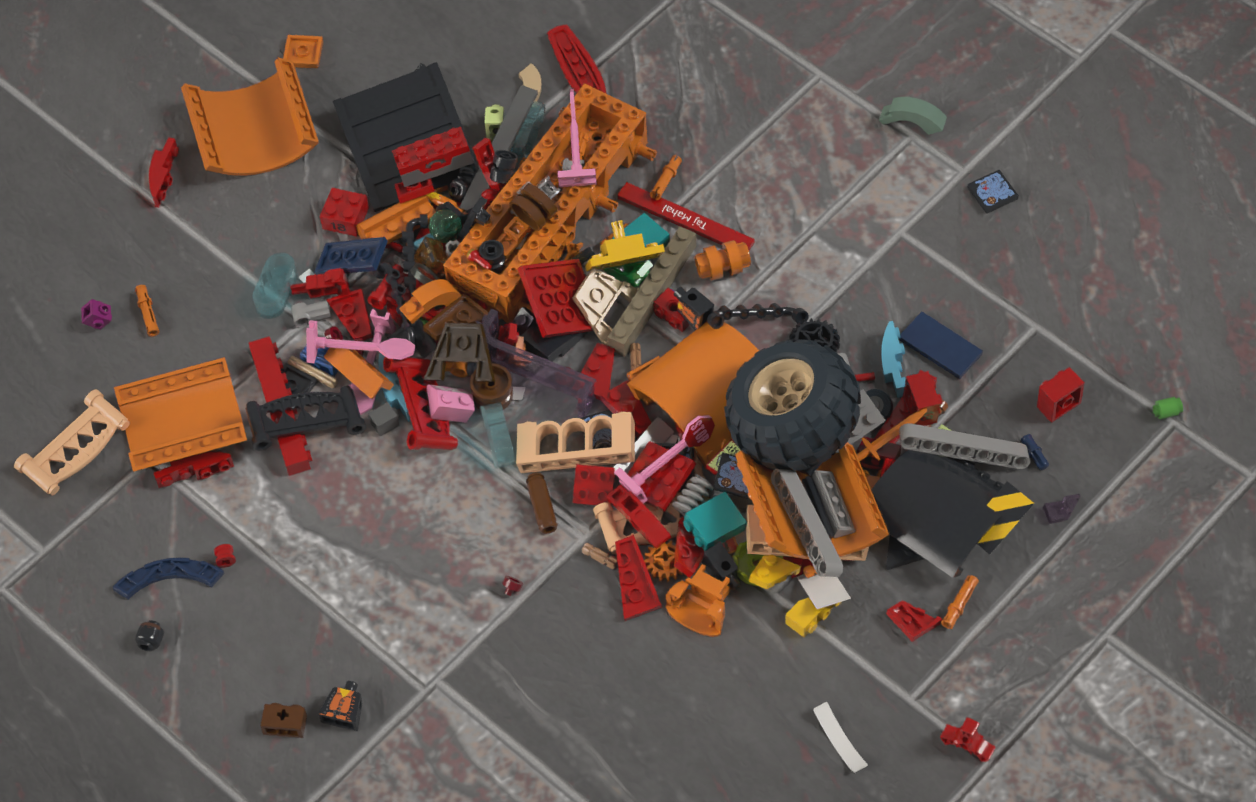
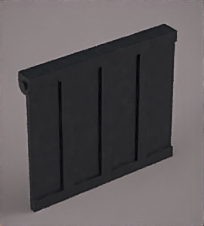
[333,62,479,212]

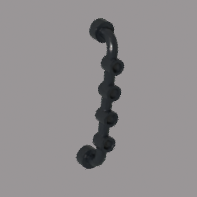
[402,214,428,297]
[372,262,416,344]
[707,303,809,329]

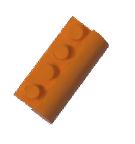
[356,195,438,245]

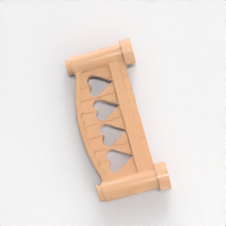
[14,389,130,495]
[593,476,710,554]

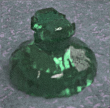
[429,209,462,244]

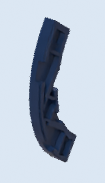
[113,558,224,600]

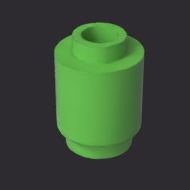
[1153,397,1183,420]

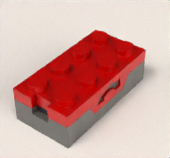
[392,127,474,187]

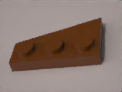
[423,293,491,341]

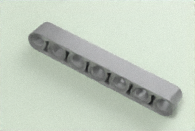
[899,423,1030,469]
[771,469,843,577]

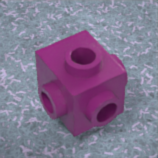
[81,299,112,330]

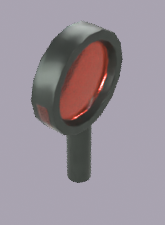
[410,263,446,284]

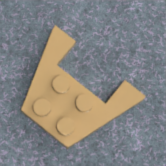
[572,268,639,346]

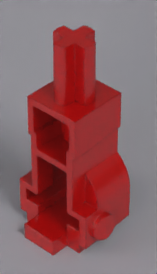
[290,268,350,299]

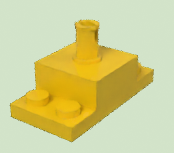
[585,220,665,272]

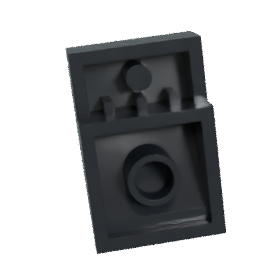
[521,323,588,365]

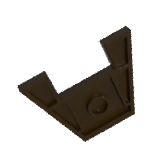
[424,323,495,382]

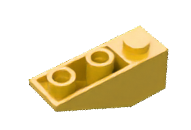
[786,597,841,638]

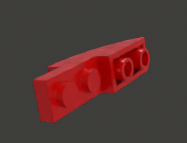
[149,137,179,208]
[153,452,234,488]
[606,484,671,549]

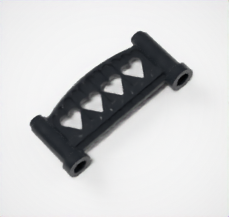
[245,386,366,451]

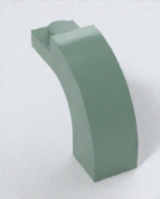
[879,97,947,135]

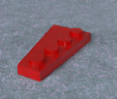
[615,535,662,621]

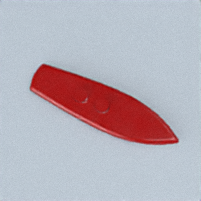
[547,24,607,94]

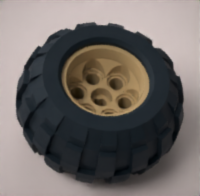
[724,340,861,471]

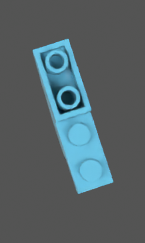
[881,321,905,398]
[378,353,411,422]

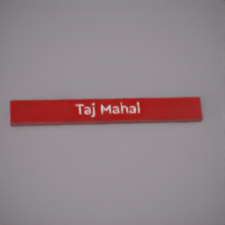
[617,182,755,251]

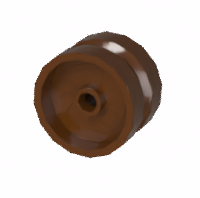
[509,183,558,231]
[470,363,514,413]

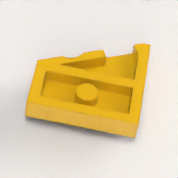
[749,555,801,589]

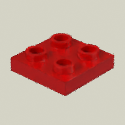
[572,464,615,505]

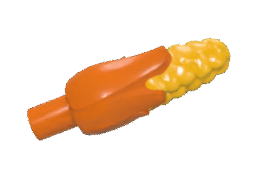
[427,192,464,212]

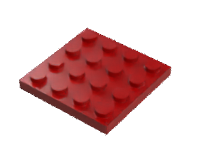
[518,259,594,338]

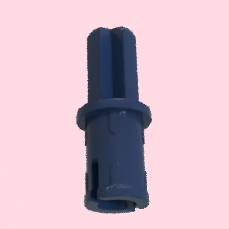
[1020,434,1049,470]

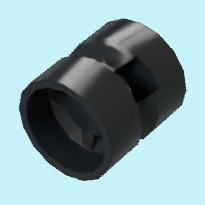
[490,150,518,184]
[479,240,506,274]

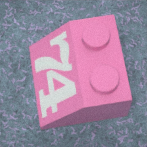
[427,384,475,423]

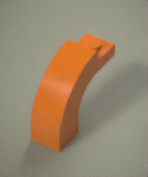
[399,279,462,324]

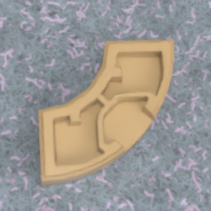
[519,64,542,106]

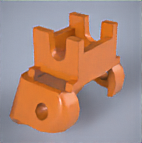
[666,564,730,637]

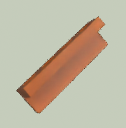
[324,339,394,399]

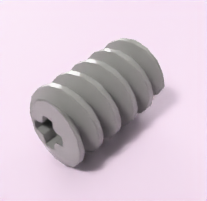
[672,474,713,516]

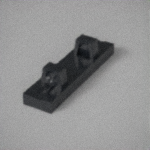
[456,196,491,243]

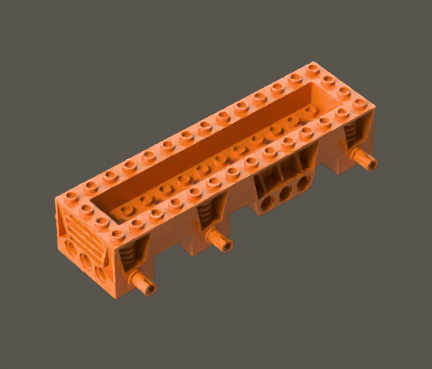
[438,84,657,324]

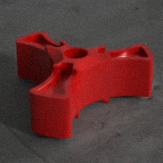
[940,717,996,762]

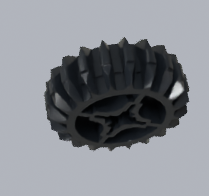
[789,318,840,353]

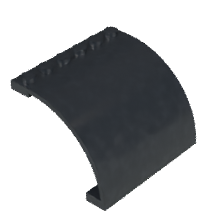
[871,450,1004,578]

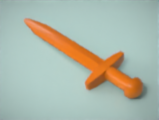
[857,409,928,462]

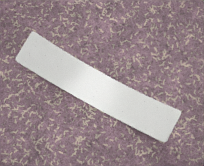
[813,702,868,773]

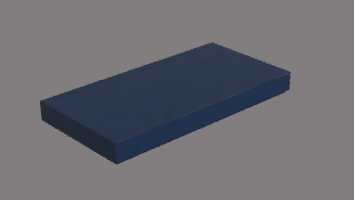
[314,237,388,275]
[899,311,983,379]

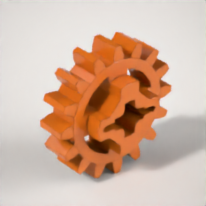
[644,540,683,582]

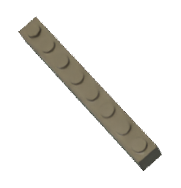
[608,226,697,357]

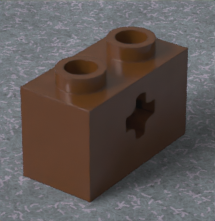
[260,703,307,738]

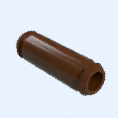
[526,472,558,534]

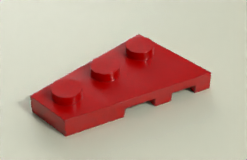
[326,288,373,340]
[600,379,651,439]
[674,517,704,578]

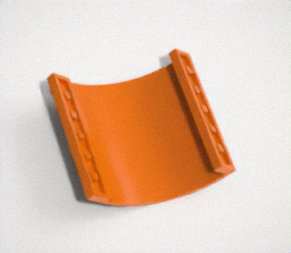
[181,57,319,176]
[627,322,759,469]
[114,357,247,472]
[735,442,889,559]

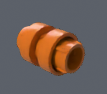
[694,240,751,281]

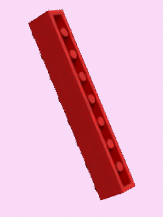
[248,336,313,476]

